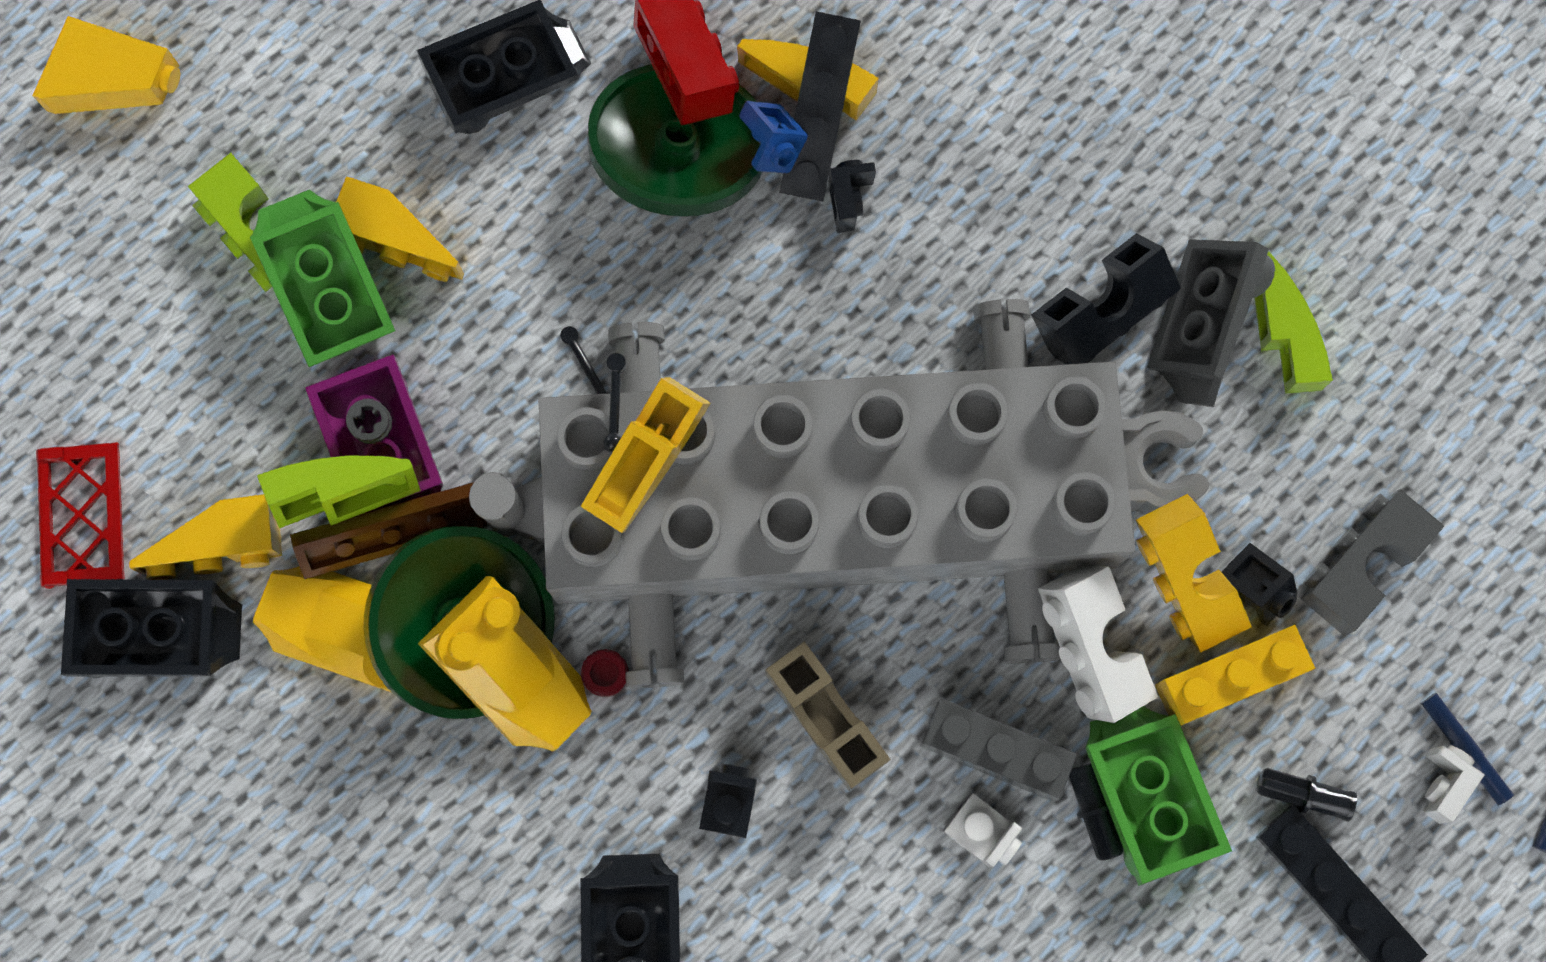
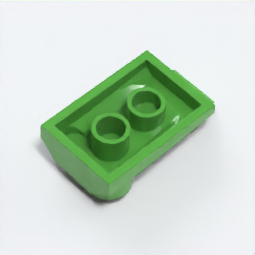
[250,189,395,367]
[1085,706,1232,886]

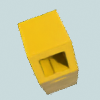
[336,176,464,282]
[129,494,282,580]

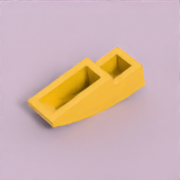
[737,39,879,121]
[580,377,711,533]

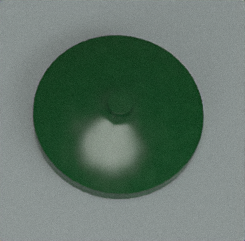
[587,64,763,217]
[363,526,555,719]

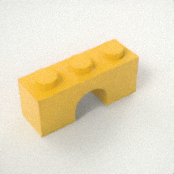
[1136,494,1252,653]
[1154,625,1316,726]

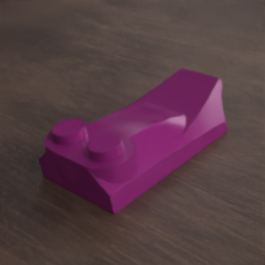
[305,354,443,513]

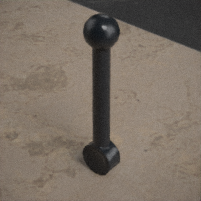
[560,326,608,394]
[603,353,627,453]

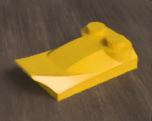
[253,566,392,693]
[418,576,592,752]

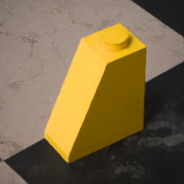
[32,16,180,114]

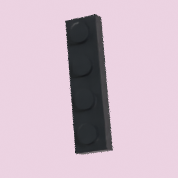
[779,11,861,202]
[1256,805,1428,962]

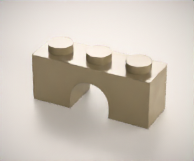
[765,641,891,791]

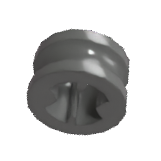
[346,399,392,444]

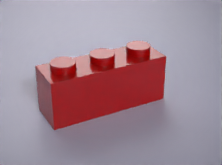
[633,0,739,125]

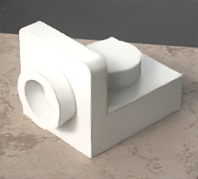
[1424,746,1484,824]
[943,793,1022,867]

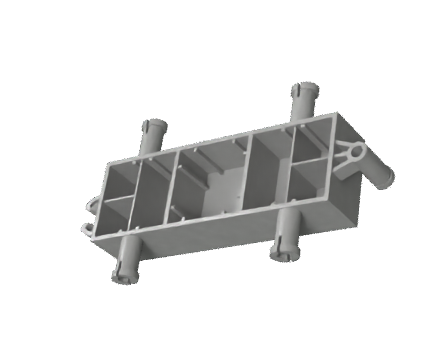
[469,299,1209,689]

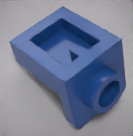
[739,101,808,173]

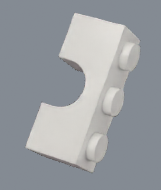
[1038,565,1158,723]

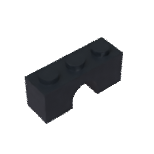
[1031,233,1181,365]

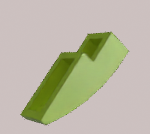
[1254,251,1333,394]
[257,455,421,529]

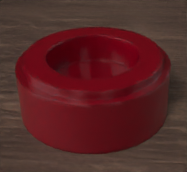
[581,649,629,697]

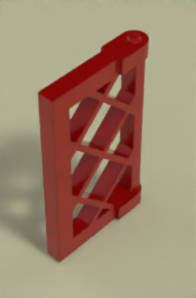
[36,442,125,589]

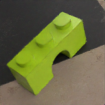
[188,152,272,292]

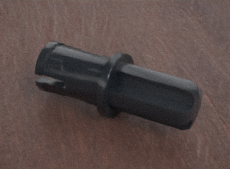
[1069,763,1124,861]
[1257,768,1357,822]

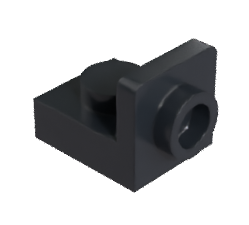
[828,160,876,233]
[1222,543,1298,626]
[699,764,757,838]

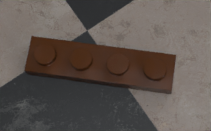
[290,482,488,580]

